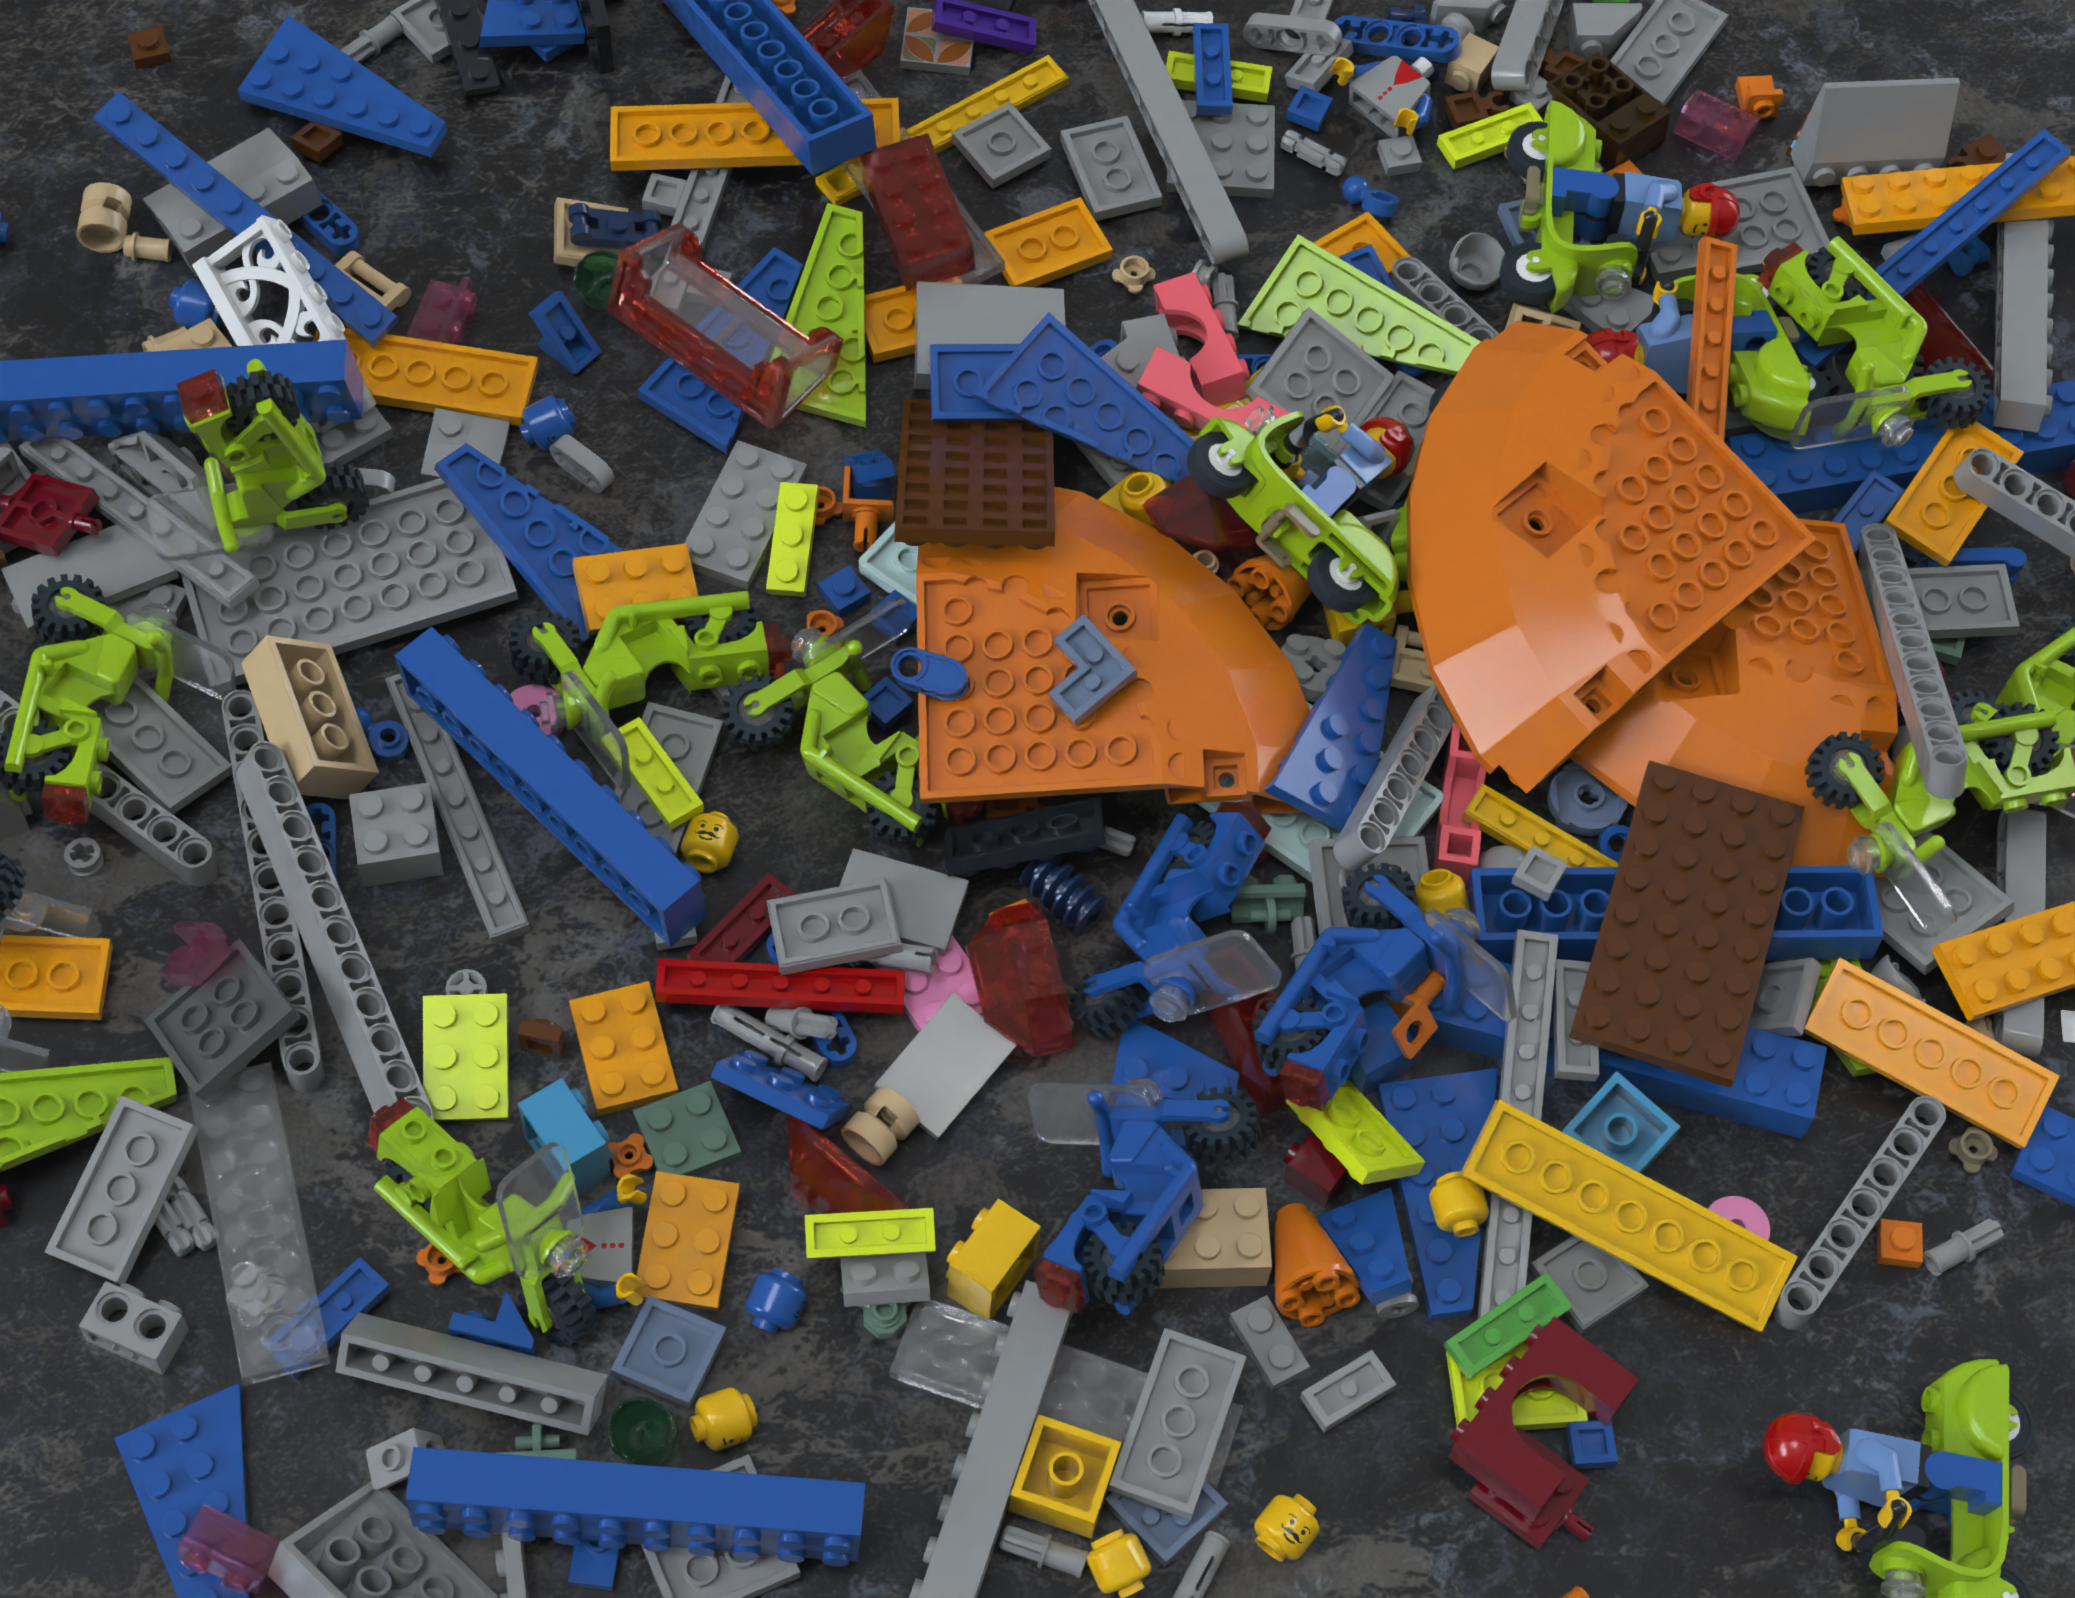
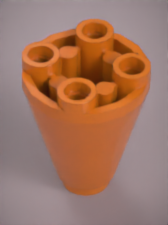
[1227,554,1312,630]
[1274,1203,1360,1327]

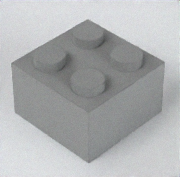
[349,782,444,887]

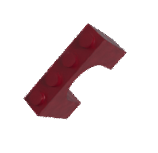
[1448,1316,1639,1522]

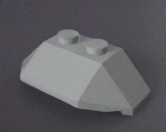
[107,431,222,546]

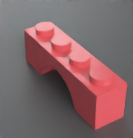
[1153,272,1250,406]
[1136,346,1290,436]
[1432,722,1487,887]

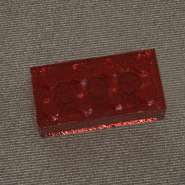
[859,133,976,292]

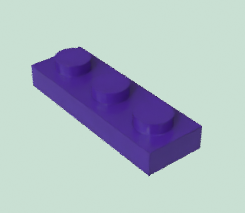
[931,0,1036,54]

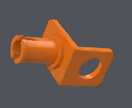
[842,466,894,552]
[1381,968,1446,1059]

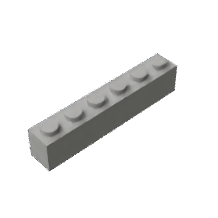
[335,1312,608,1436]

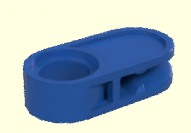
[890,647,969,701]

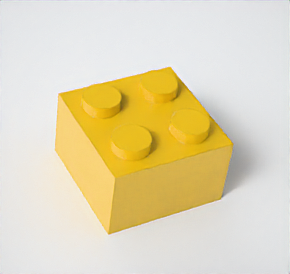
[945,1199,1041,1323]
[1008,1414,1122,1539]

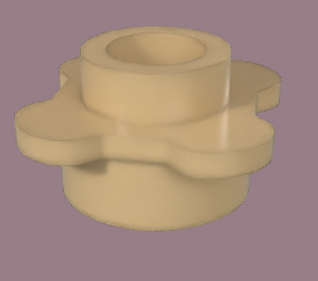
[1112,255,1156,294]

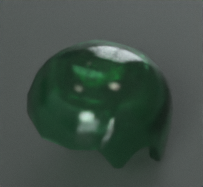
[573,250,633,311]
[606,1396,679,1466]

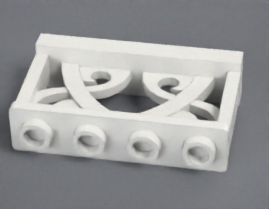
[192,215,349,346]

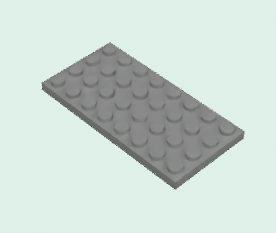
[180,478,519,691]

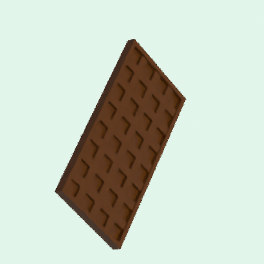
[895,399,1055,550]
[1569,760,1805,1088]

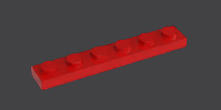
[655,959,905,1014]

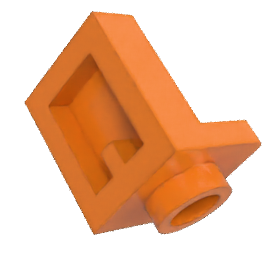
[1735,75,1784,119]

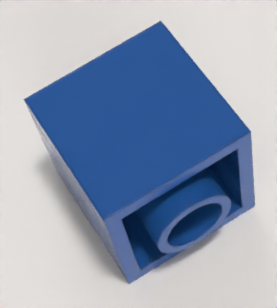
[1346,997,1416,1096]

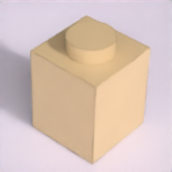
[1444,32,1499,93]

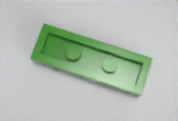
[1443,1272,1573,1381]

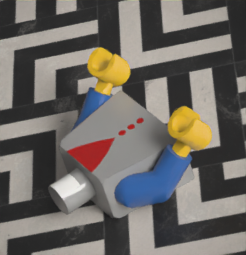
[1329,56,1434,138]
[563,1174,647,1309]

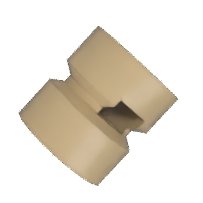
[76,182,132,253]
[841,1086,920,1166]

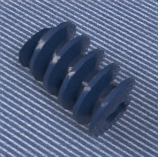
[1019,854,1108,938]

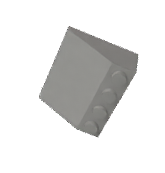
[1790,78,1960,187]
[143,127,323,277]
[914,281,1066,389]
[267,1481,498,1598]

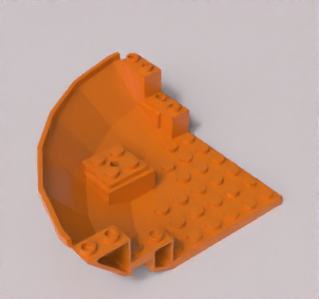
[1407,321,1817,794]
[916,486,1310,815]
[1529,518,1898,879]

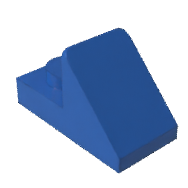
[528,291,602,374]
[842,449,895,500]
[448,1292,538,1357]

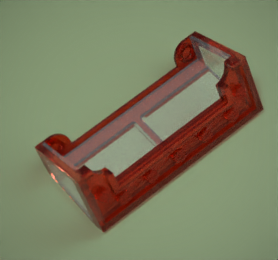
[606,223,844,429]

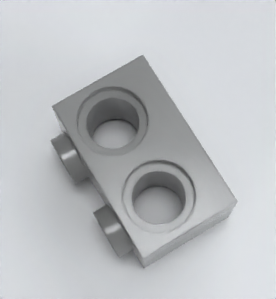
[79,1281,189,1375]

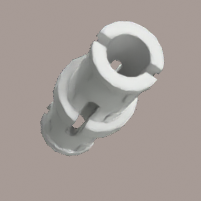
[1141,8,1213,36]

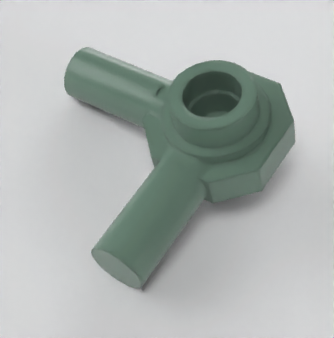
[840,1286,912,1339]

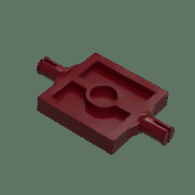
[0,472,102,557]
[1468,1427,1595,1551]

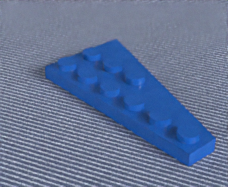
[479,0,585,47]
[237,15,448,157]
[638,247,803,454]
[973,312,1198,493]
[434,443,624,647]
[1264,623,1397,832]
[1376,1068,1498,1321]
[114,1383,250,1598]

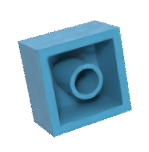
[1561,1071,1681,1174]
[518,1078,613,1202]

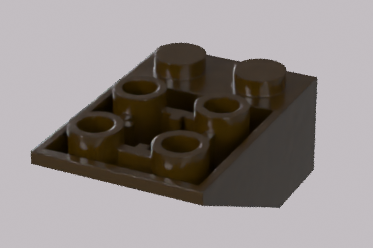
[1546,51,1671,170]

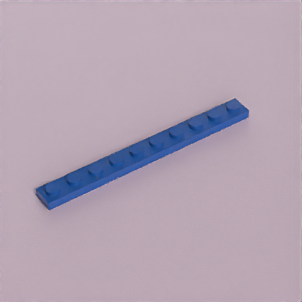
[93,91,399,348]
[1790,129,2071,370]

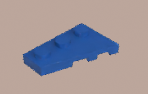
[1110,1020,1239,1103]
[1316,1187,1412,1306]

